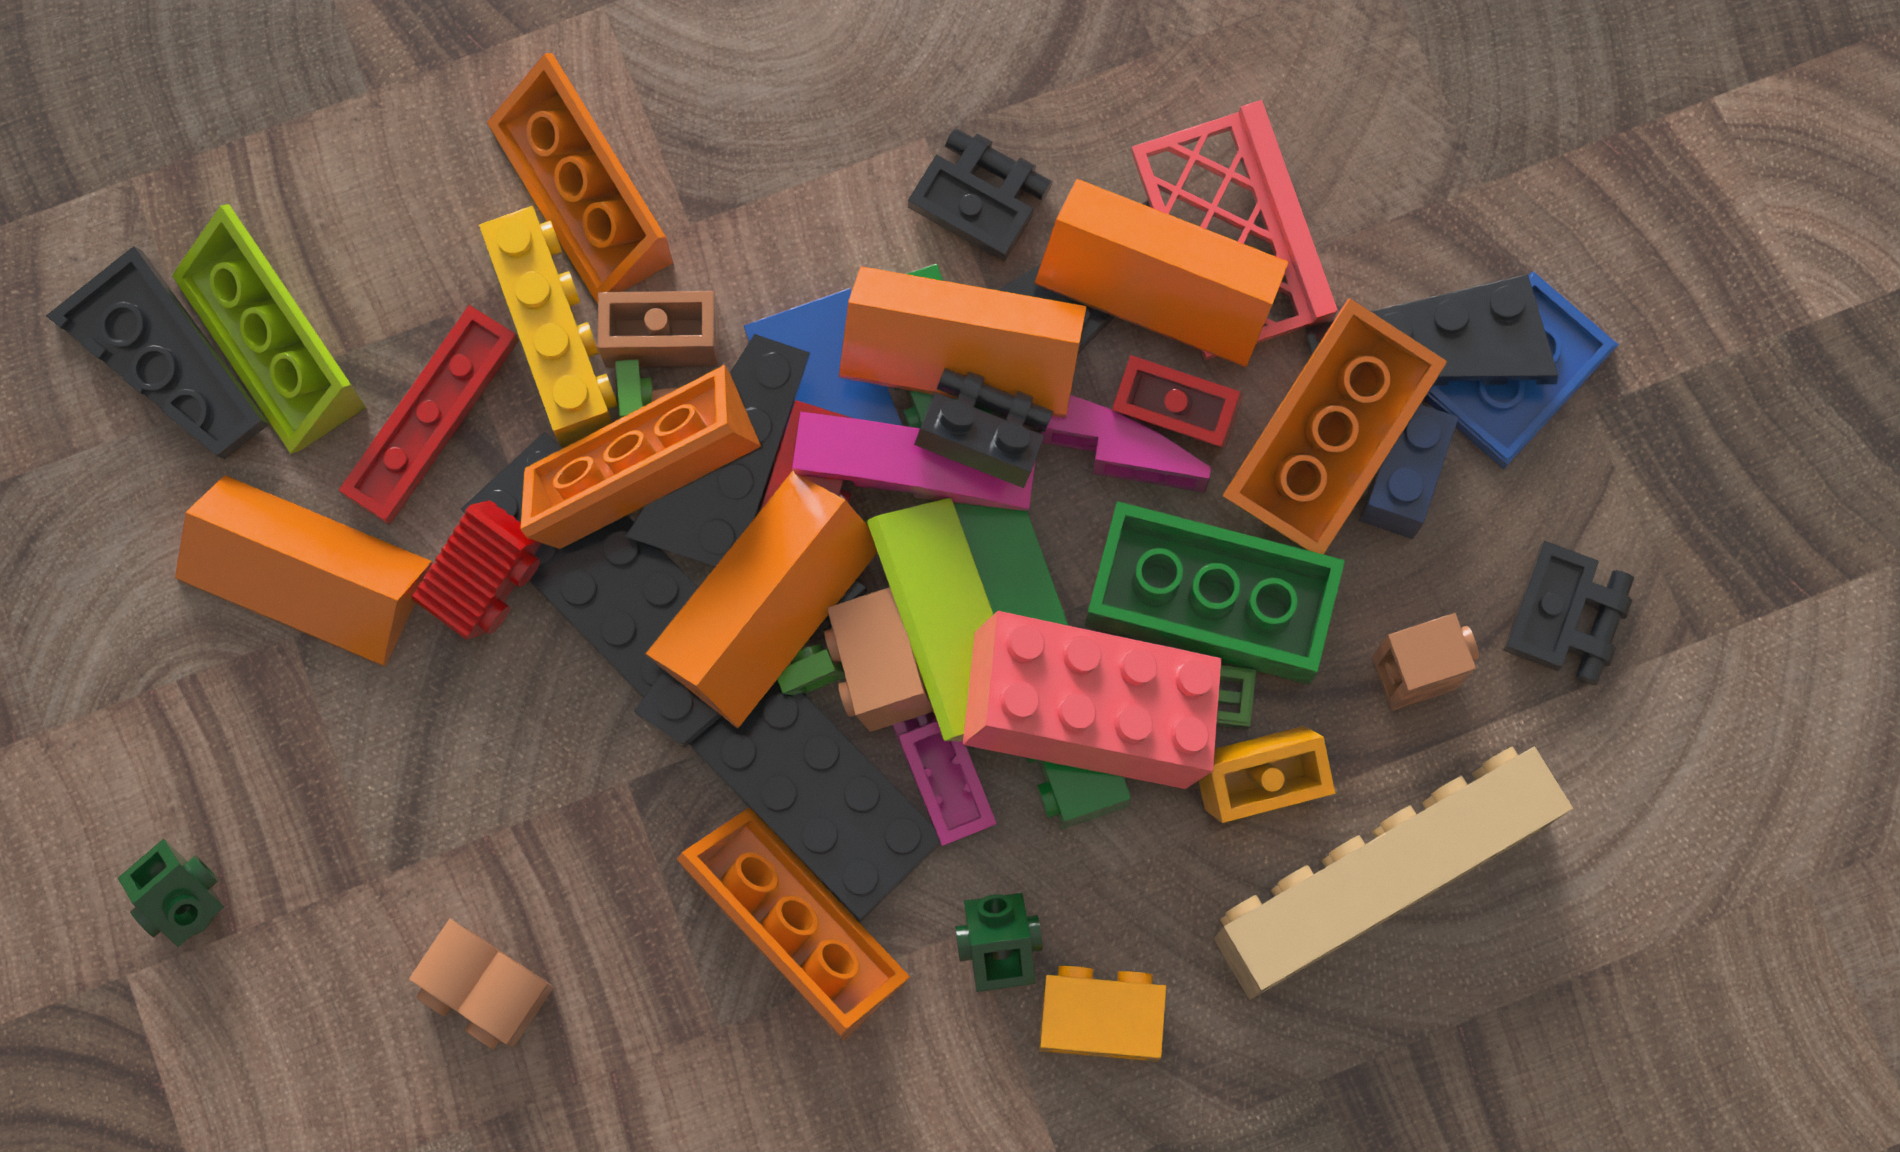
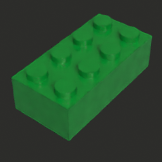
[1085,501,1345,685]

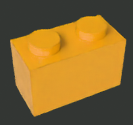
[1199,726,1336,823]
[1039,966,1166,1062]

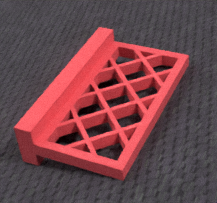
[1131,100,1338,360]

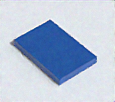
[1424,271,1619,469]
[744,288,902,434]

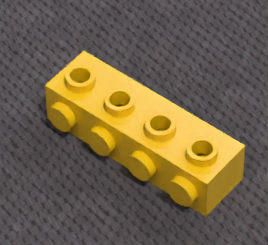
[479,206,618,449]

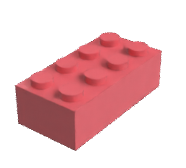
[963,611,1221,789]

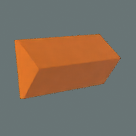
[486,53,673,304]
[1034,179,1288,368]
[839,266,1086,418]
[1222,298,1448,555]
[521,365,761,549]
[645,471,878,728]
[175,475,433,667]
[677,807,910,1041]

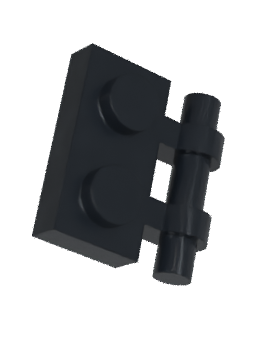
[908,128,1053,262]
[914,368,1053,488]
[1503,540,1634,685]

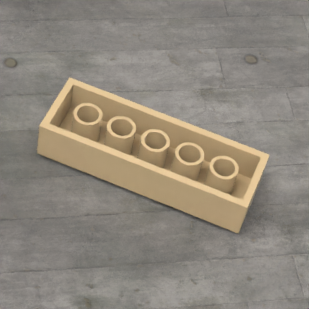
[1213,746,1574,1000]

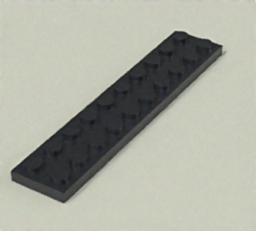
[461,432,941,922]

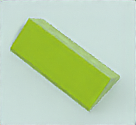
[172,204,367,454]
[867,497,993,741]

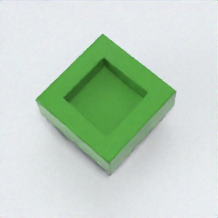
[615,359,652,419]
[777,645,845,696]

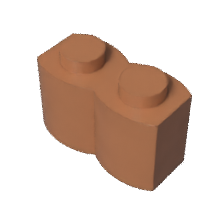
[409,919,554,1050]

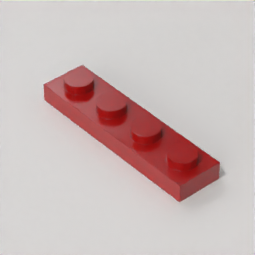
[338,305,519,526]

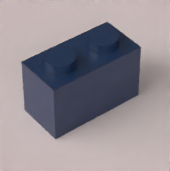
[1359,404,1459,539]

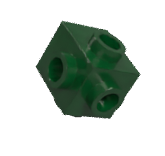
[118,838,224,947]
[955,893,1043,992]

